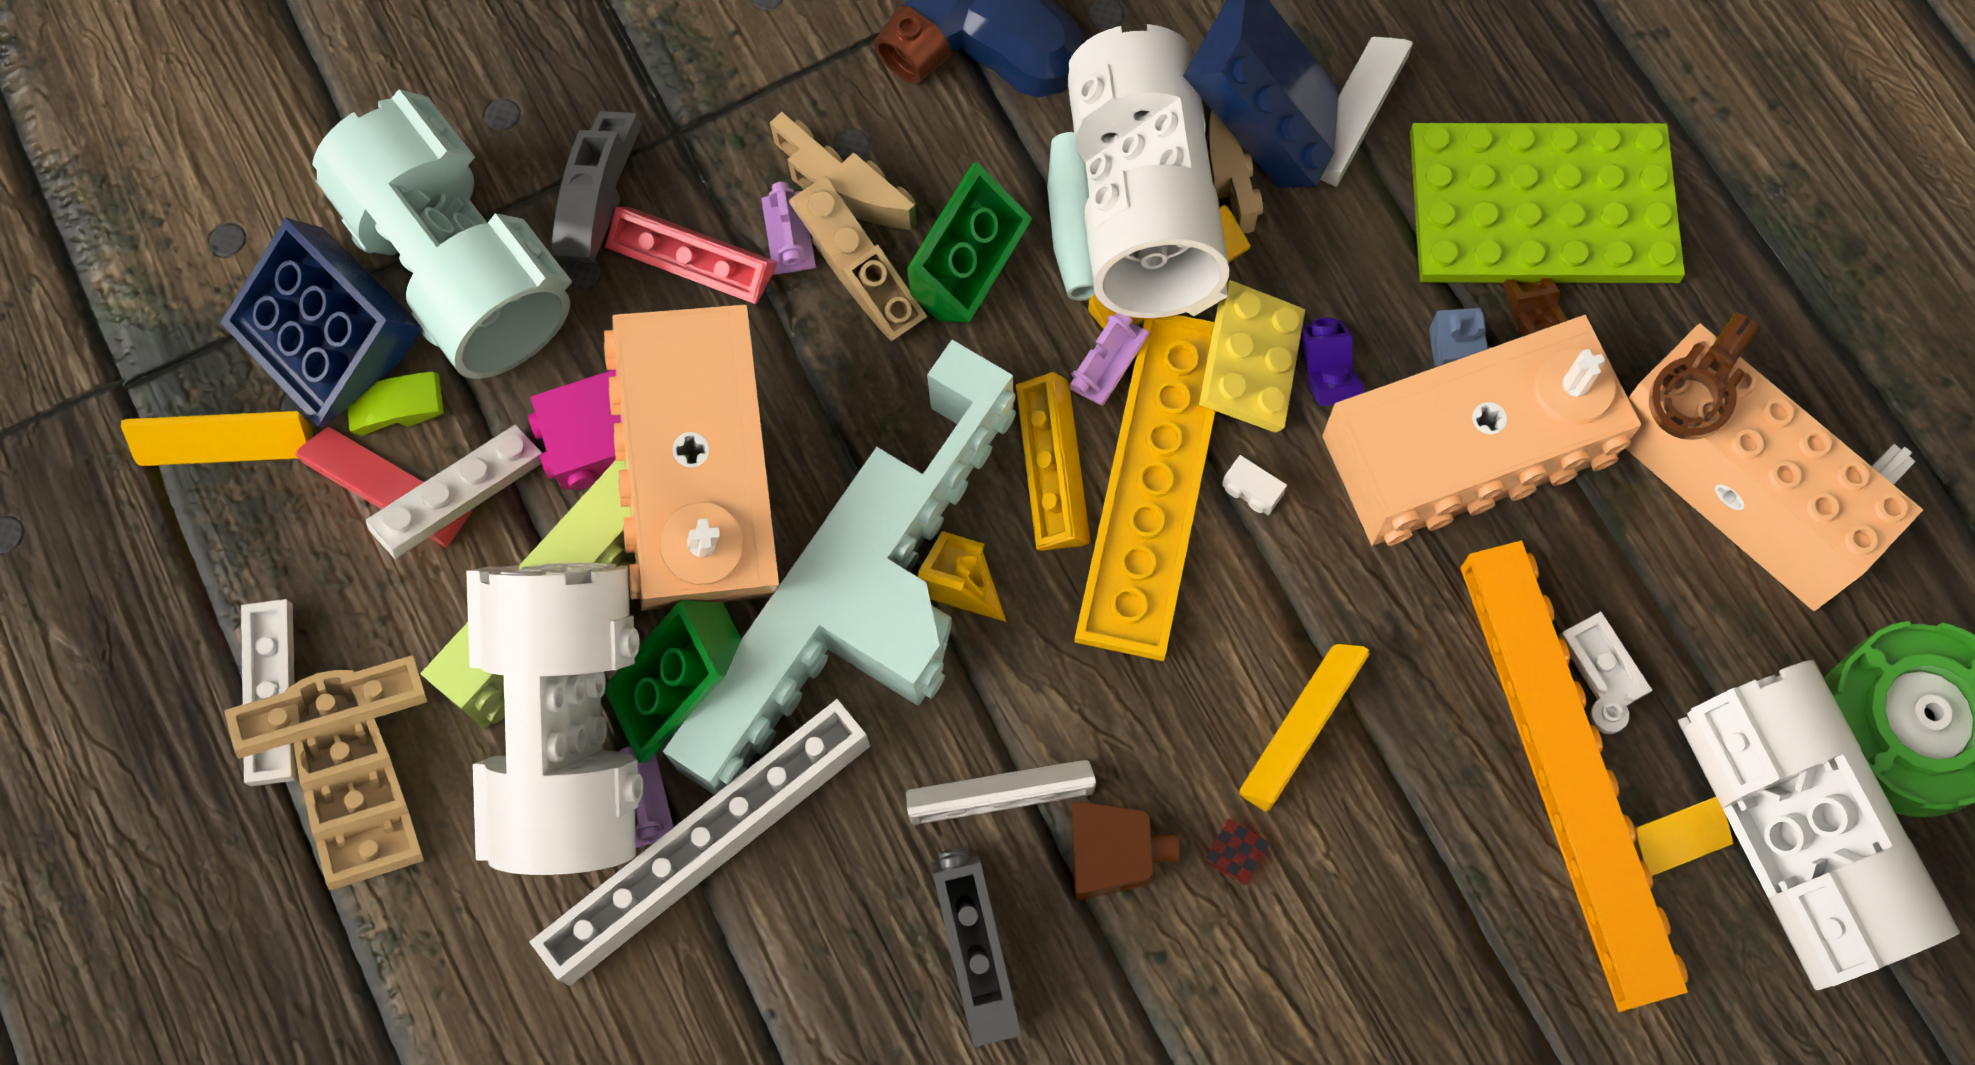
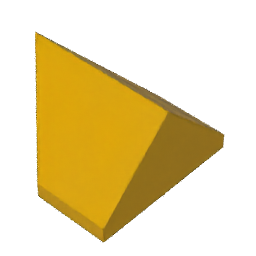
[918,531,1006,622]

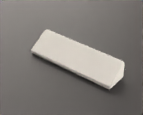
[1320,37,1413,187]
[906,760,1096,825]

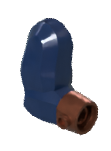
[874,0,1085,98]

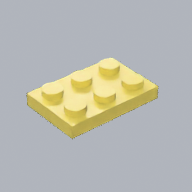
[1199,280,1305,433]

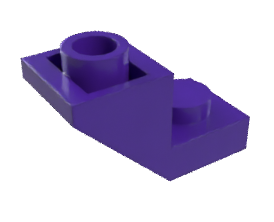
[1300,317,1363,406]

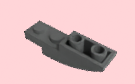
[551,111,642,263]

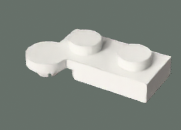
[1558,612,1652,734]

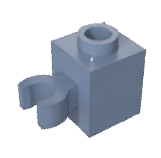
[1429,308,1487,368]

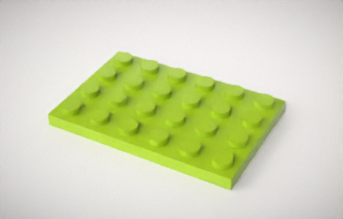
[1410,123,1685,283]

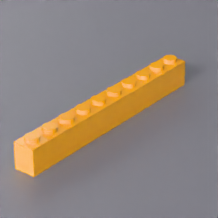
[1460,540,1688,1012]

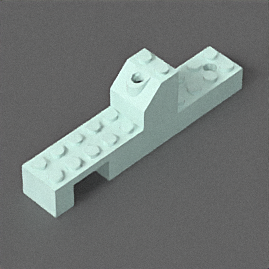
[663,340,1016,795]

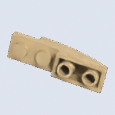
[1206,110,1263,233]
[770,112,917,230]
[789,175,927,341]

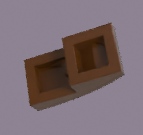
[1502,278,1568,336]

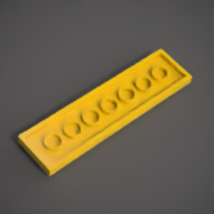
[1074,315,1215,661]

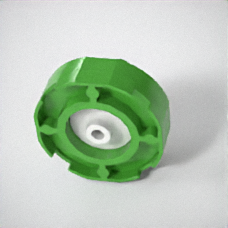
[1824,621,1975,817]

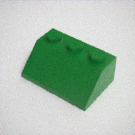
[907,163,1033,322]
[605,600,742,763]

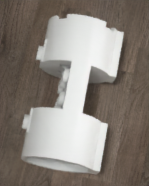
[1068,24,1229,318]
[467,563,643,875]
[1678,660,1960,990]

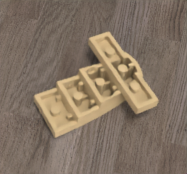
[224,655,427,891]

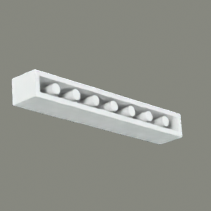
[529,699,870,986]

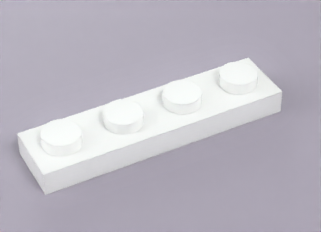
[366,425,542,559]
[241,599,297,786]

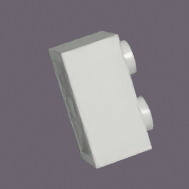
[1222,455,1287,516]

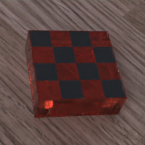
[1204,818,1269,886]

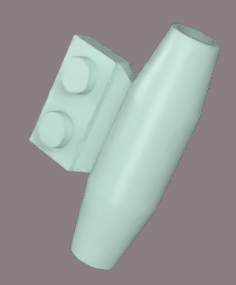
[1047,132,1095,301]

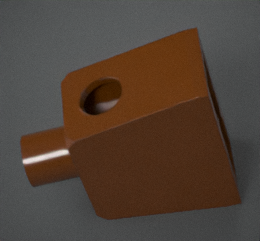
[1071,802,1180,900]

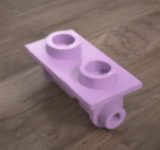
[761,182,816,275]
[1069,313,1150,406]
[619,747,674,848]

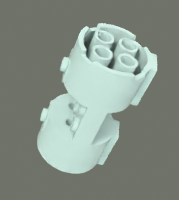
[312,89,572,379]

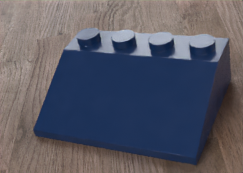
[1183,0,1338,188]
[220,218,422,427]

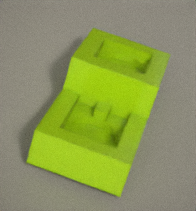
[347,372,444,436]

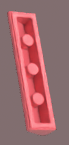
[604,207,777,304]
[295,426,472,548]

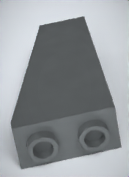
[931,846,1022,1047]

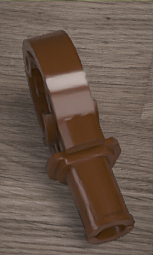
[1649,312,1760,440]

